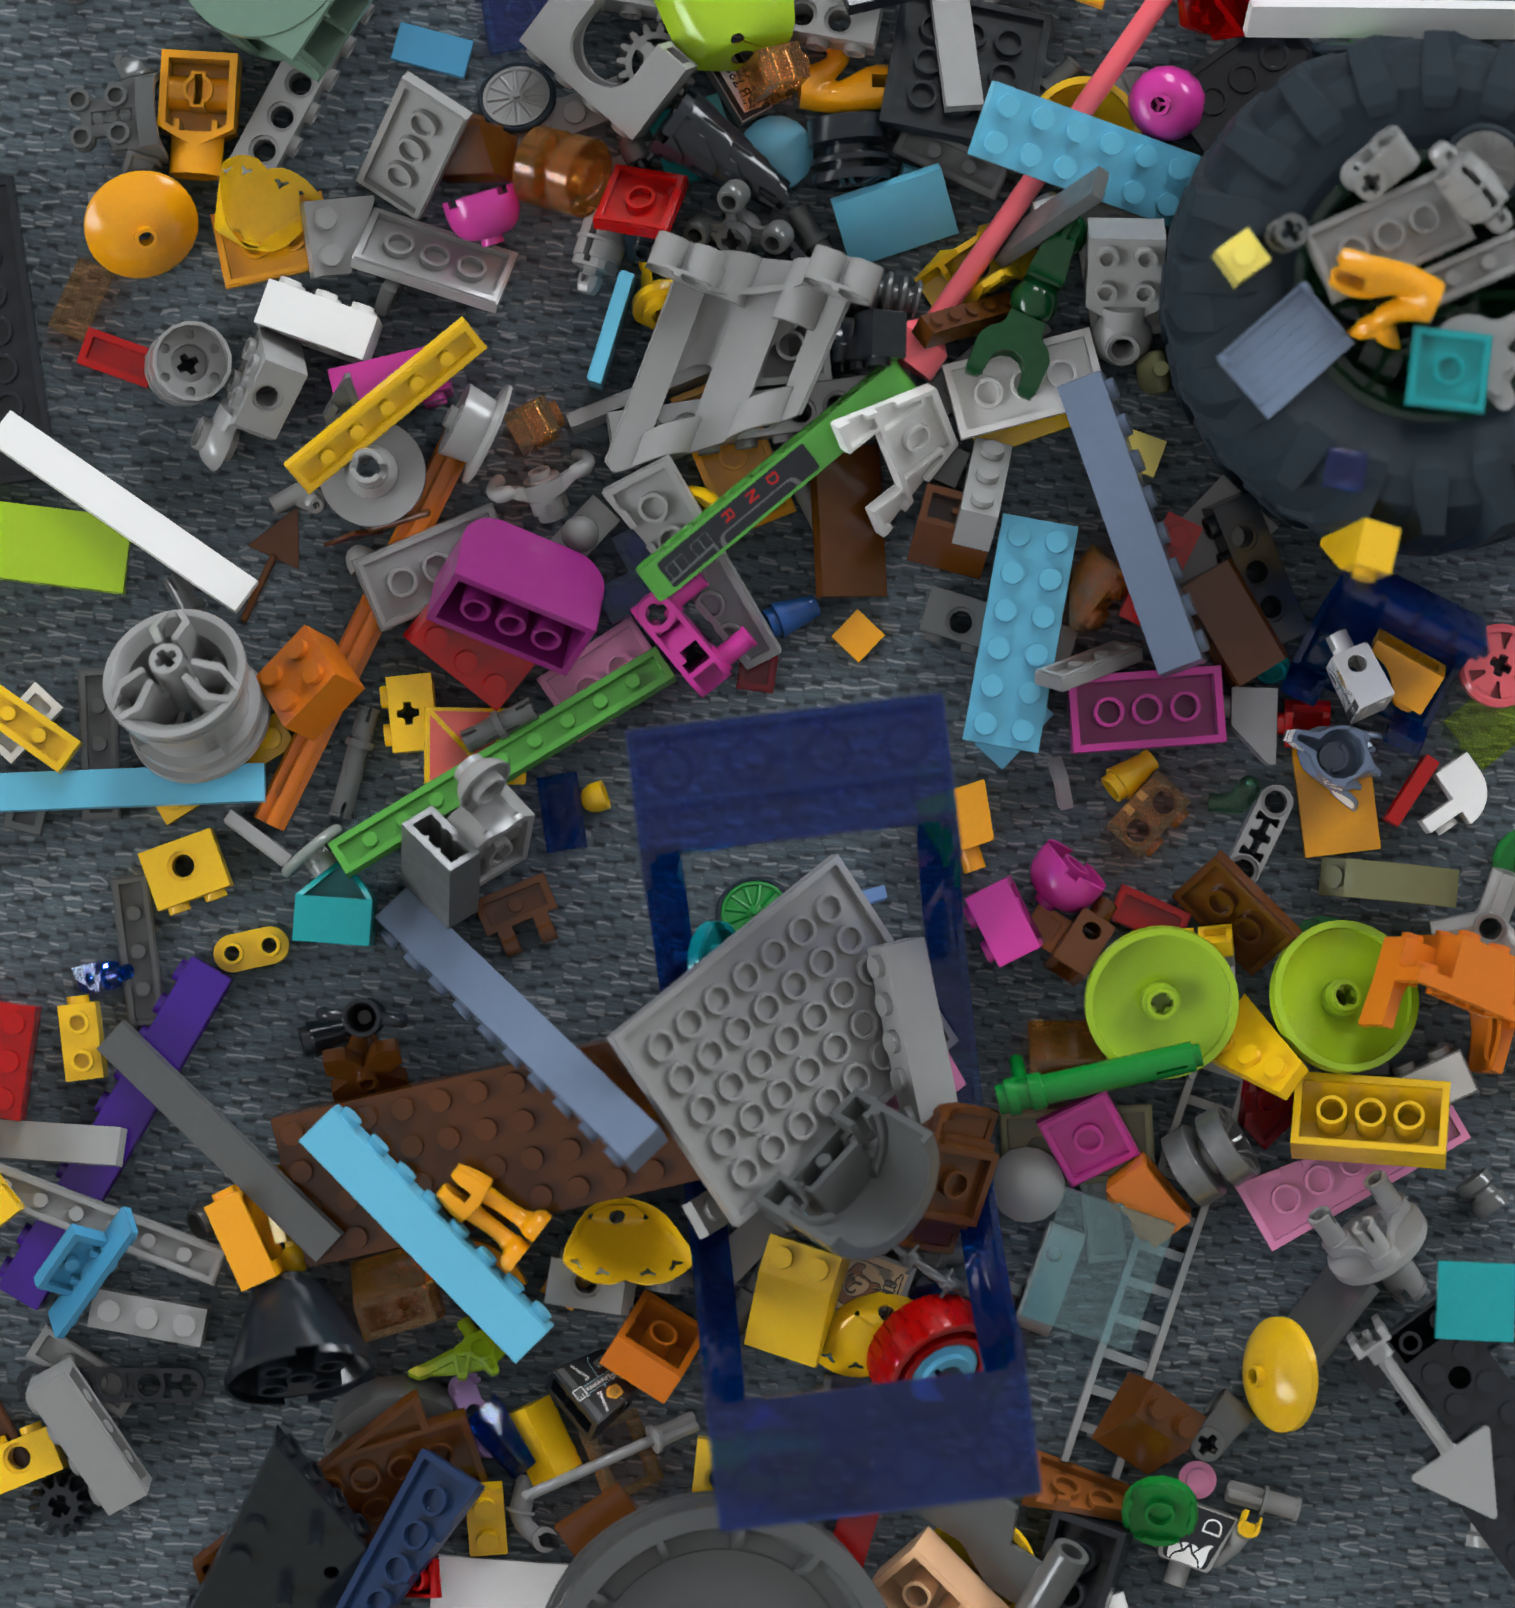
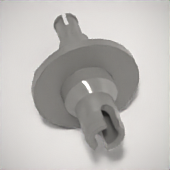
[320,425,426,527]
[1308,1170,1427,1305]

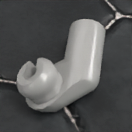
[268,482,326,514]

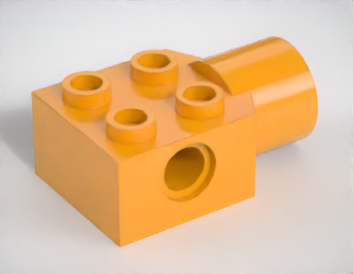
[157,49,243,181]

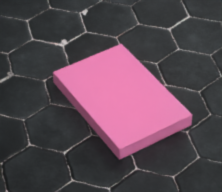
[536,616,652,742]

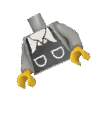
[1153,1502,1263,1588]

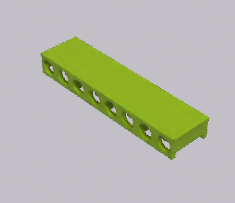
[0,501,131,595]

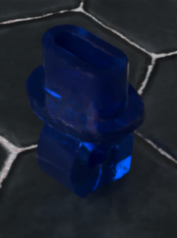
[71,960,134,994]

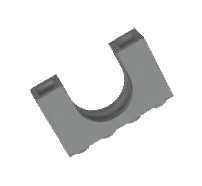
[519,0,698,140]

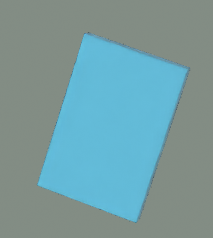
[830,163,959,262]
[587,270,636,392]

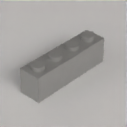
[25,1357,152,1516]

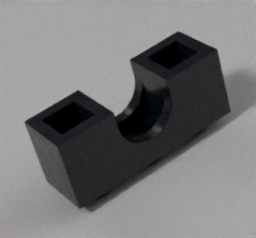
[830,309,907,374]

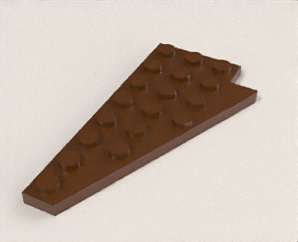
[193,1389,490,1585]

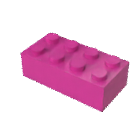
[1066,665,1227,755]

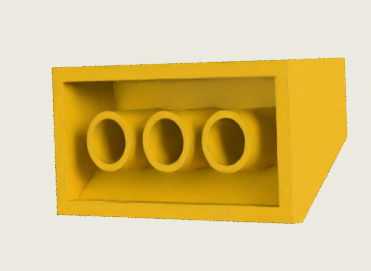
[1290,1072,1451,1170]

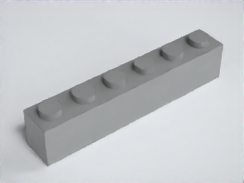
[867,937,958,1125]

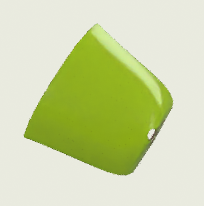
[653,0,795,71]

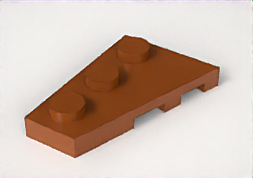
[1021,1449,1131,1522]

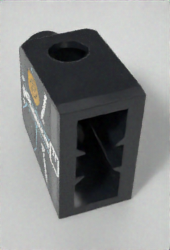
[545,1349,637,1443]

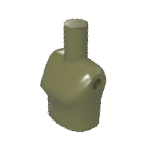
[1136,350,1171,396]

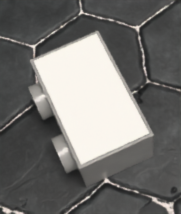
[1388,1044,1479,1104]

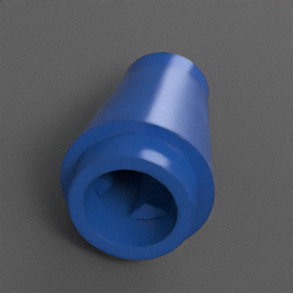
[761,595,821,639]

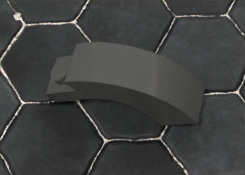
[323,1375,454,1456]

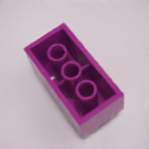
[426,518,605,676]

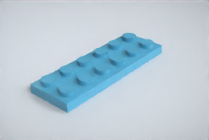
[967,81,1201,227]
[962,513,1078,753]

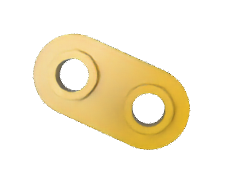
[213,926,290,972]

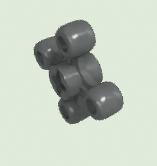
[683,179,794,255]

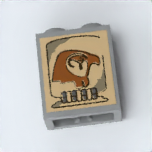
[818,1246,917,1320]

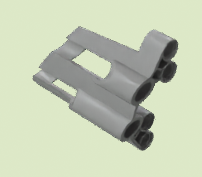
[604,230,884,474]

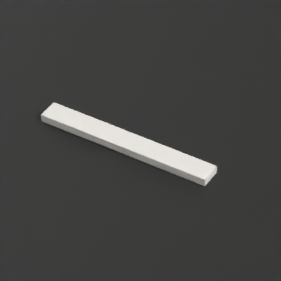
[1243,0,1515,40]
[0,410,259,614]

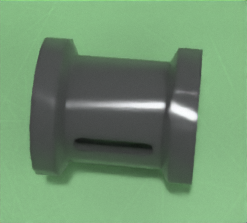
[1264,213,1309,254]

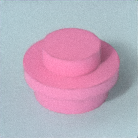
[1178,1460,1217,1499]

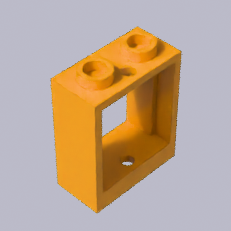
[203,1184,287,1292]

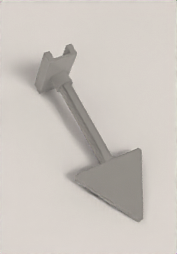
[1345,1313,1497,1519]

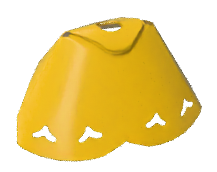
[214,155,322,252]
[562,1197,694,1285]
[819,1291,913,1378]

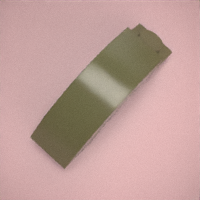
[1318,857,1460,908]

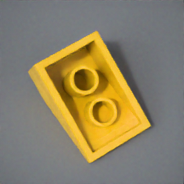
[744,1234,851,1368]

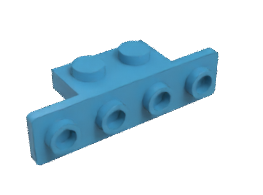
[33,1206,138,1339]

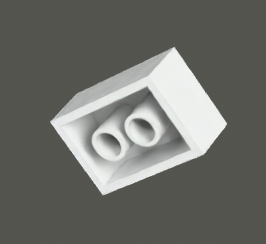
[254,276,383,363]

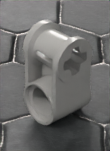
[1340,126,1420,201]

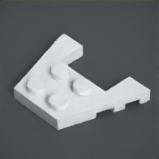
[830,383,959,537]

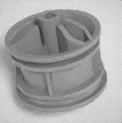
[103,609,271,784]

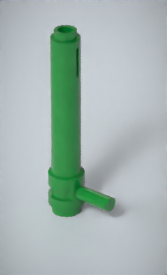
[994,1041,1204,1117]

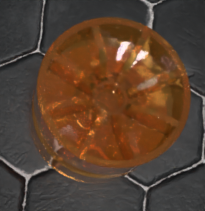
[512,125,612,218]

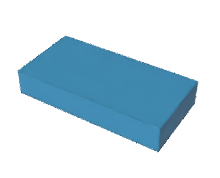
[391,22,474,80]

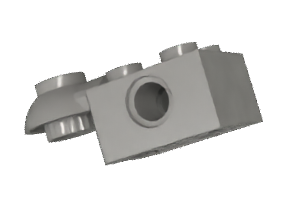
[1084,218,1166,367]
[191,327,308,471]
[447,754,535,887]
[544,1247,695,1315]

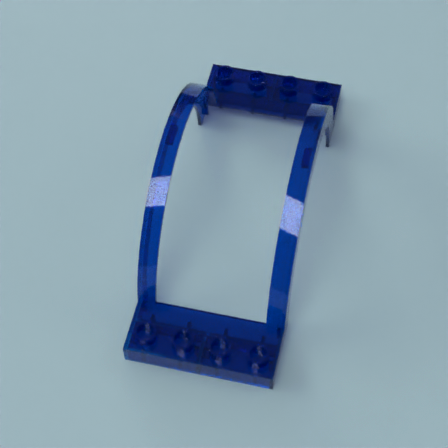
[625,693,1042,1532]

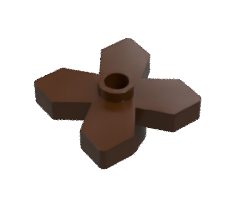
[322,1034,409,1101]

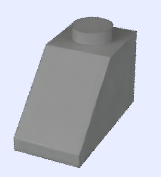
[1223,687,1278,766]

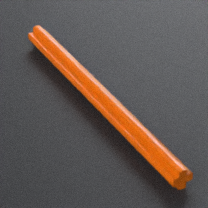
[253,427,466,831]

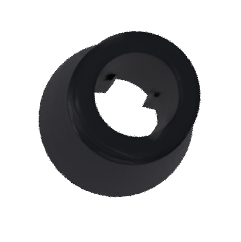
[297,1020,353,1058]

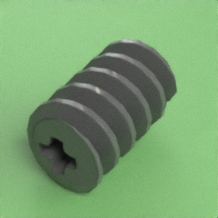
[853,271,923,320]

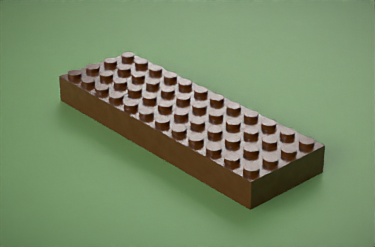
[270,1038,701,1268]

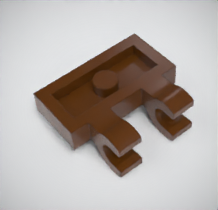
[477,872,558,958]

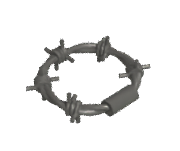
[883,1244,974,1300]

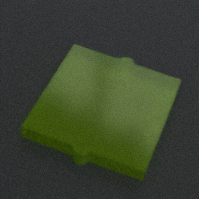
[1443,698,1515,770]

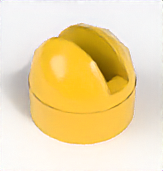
[580,780,611,813]

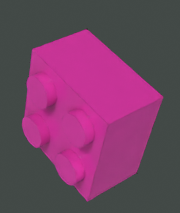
[962,874,1045,968]

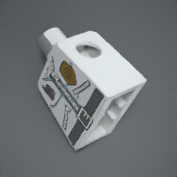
[1326,629,1395,724]

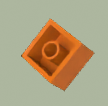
[256,624,365,741]
[599,1289,710,1404]

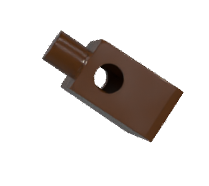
[1043,896,1118,986]

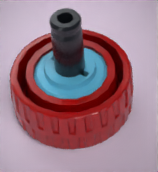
[866,1293,999,1433]

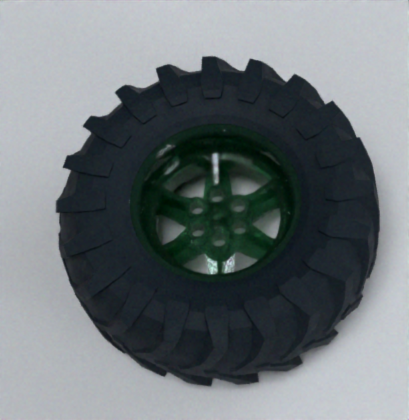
[1159,30,1515,557]

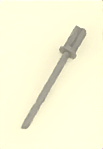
[521,1411,700,1502]

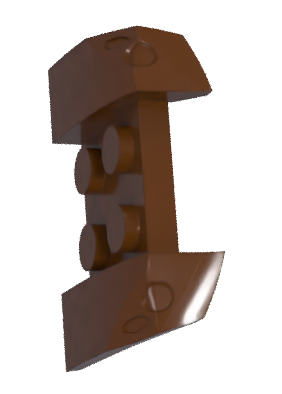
[898,1102,1000,1255]

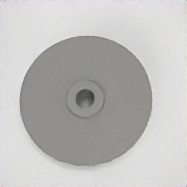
[438,384,512,483]

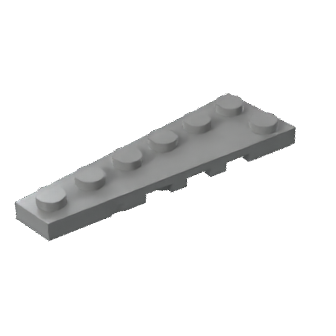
[602,454,782,670]

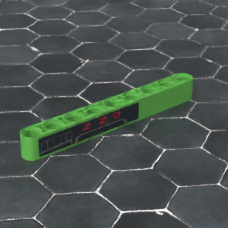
[635,360,917,601]

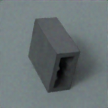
[401,806,480,929]

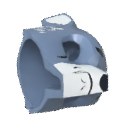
[1282,725,1385,812]

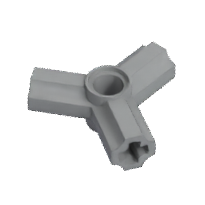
[1429,867,1515,956]

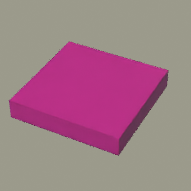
[1036,1091,1140,1188]

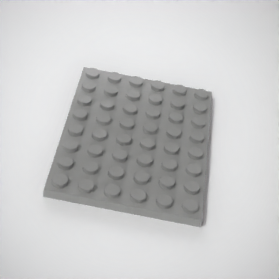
[606,854,959,1227]

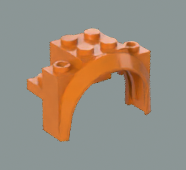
[1358,930,1515,1074]

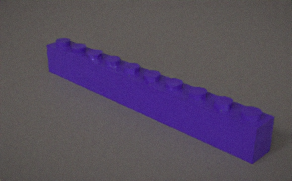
[0,956,235,1310]

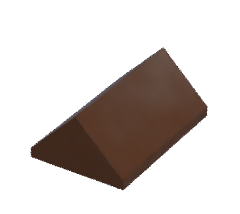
[1180,557,1289,688]

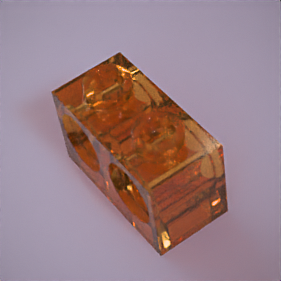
[733,40,810,111]
[503,395,566,457]
[1103,770,1191,858]

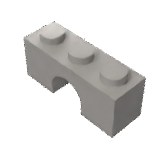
[952,437,1013,552]
[87,1286,212,1347]

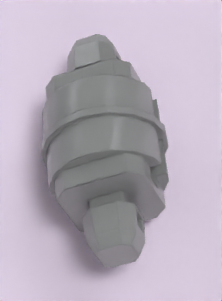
[1429,141,1513,234]
[572,208,626,296]

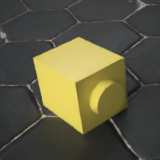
[1211,227,1271,289]

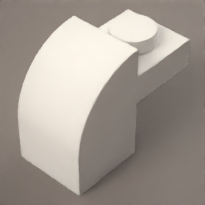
[1417,752,1487,835]

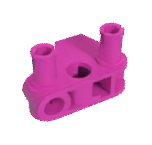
[630,572,758,698]

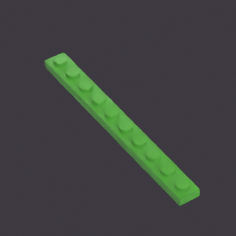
[327,646,676,879]

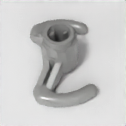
[486,448,595,523]

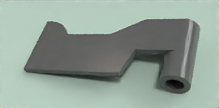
[853,1429,1089,1608]

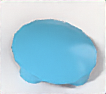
[744,116,813,188]

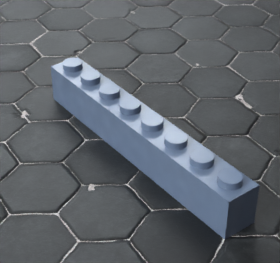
[1057,370,1210,678]

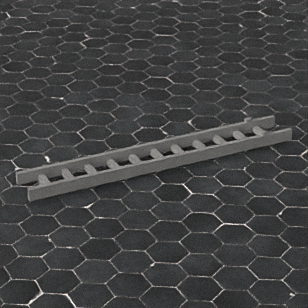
[1060,1063,1243,1480]

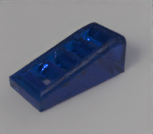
[468,1394,536,1479]

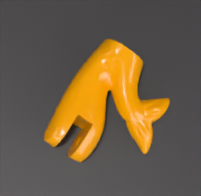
[798,48,889,113]
[1328,248,1445,349]

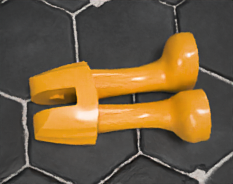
[436,1163,553,1273]

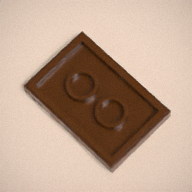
[1172,850,1302,976]

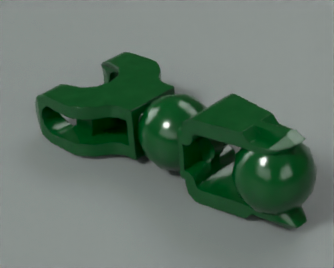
[965,216,1087,401]

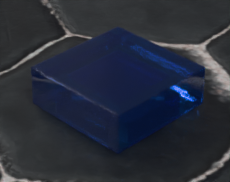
[1323,447,1368,492]

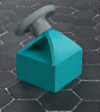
[281,824,378,946]

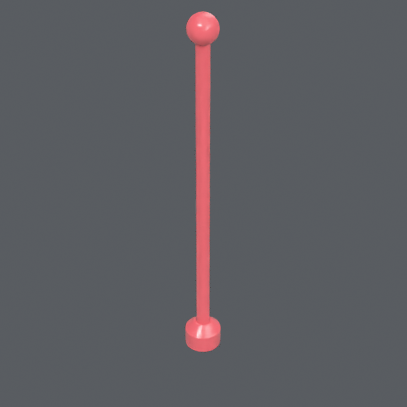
[897,0,1173,382]

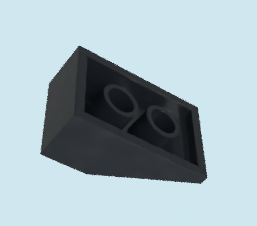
[1039,1510,1134,1608]

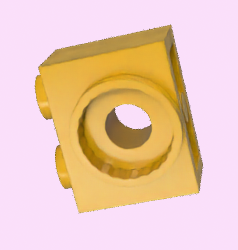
[138,828,234,916]

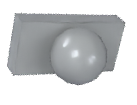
[550,494,621,557]

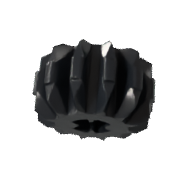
[29,1471,94,1537]

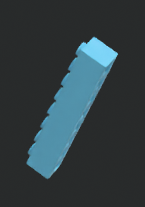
[299,1104,554,1364]

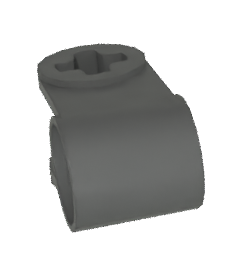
[1188,1388,1255,1462]

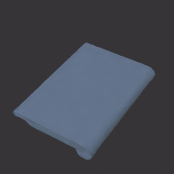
[1216,281,1355,419]

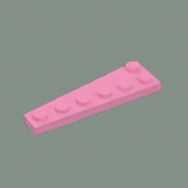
[1234,1104,1471,1251]

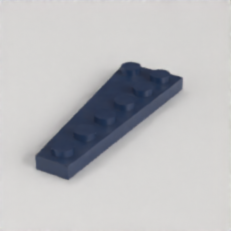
[336,1448,486,1608]

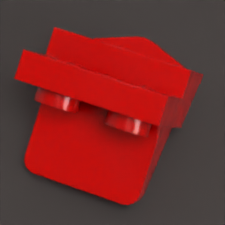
[1176,0,1249,41]

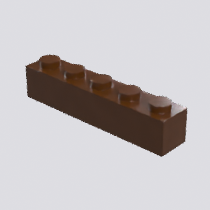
[912,291,1011,349]

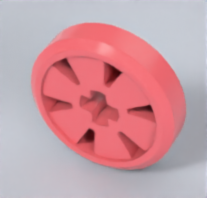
[1457,624,1515,708]

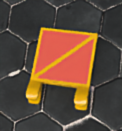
[424,707,526,785]

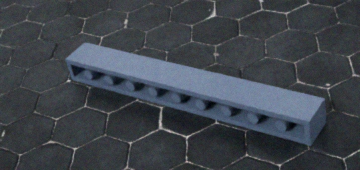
[374,887,668,1173]

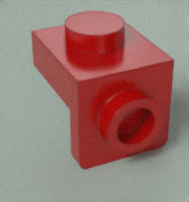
[1277,700,1331,747]

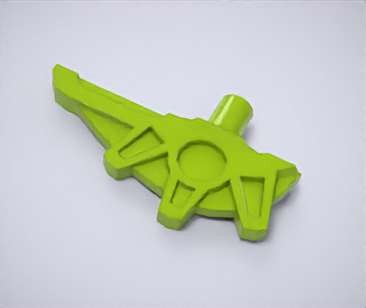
[408,1317,506,1381]

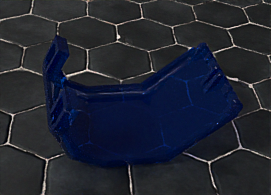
[1279,571,1489,758]

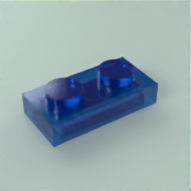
[537,772,588,853]

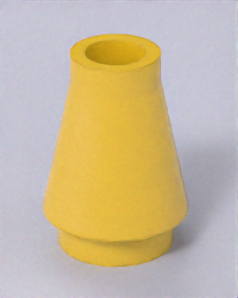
[1101,749,1159,802]

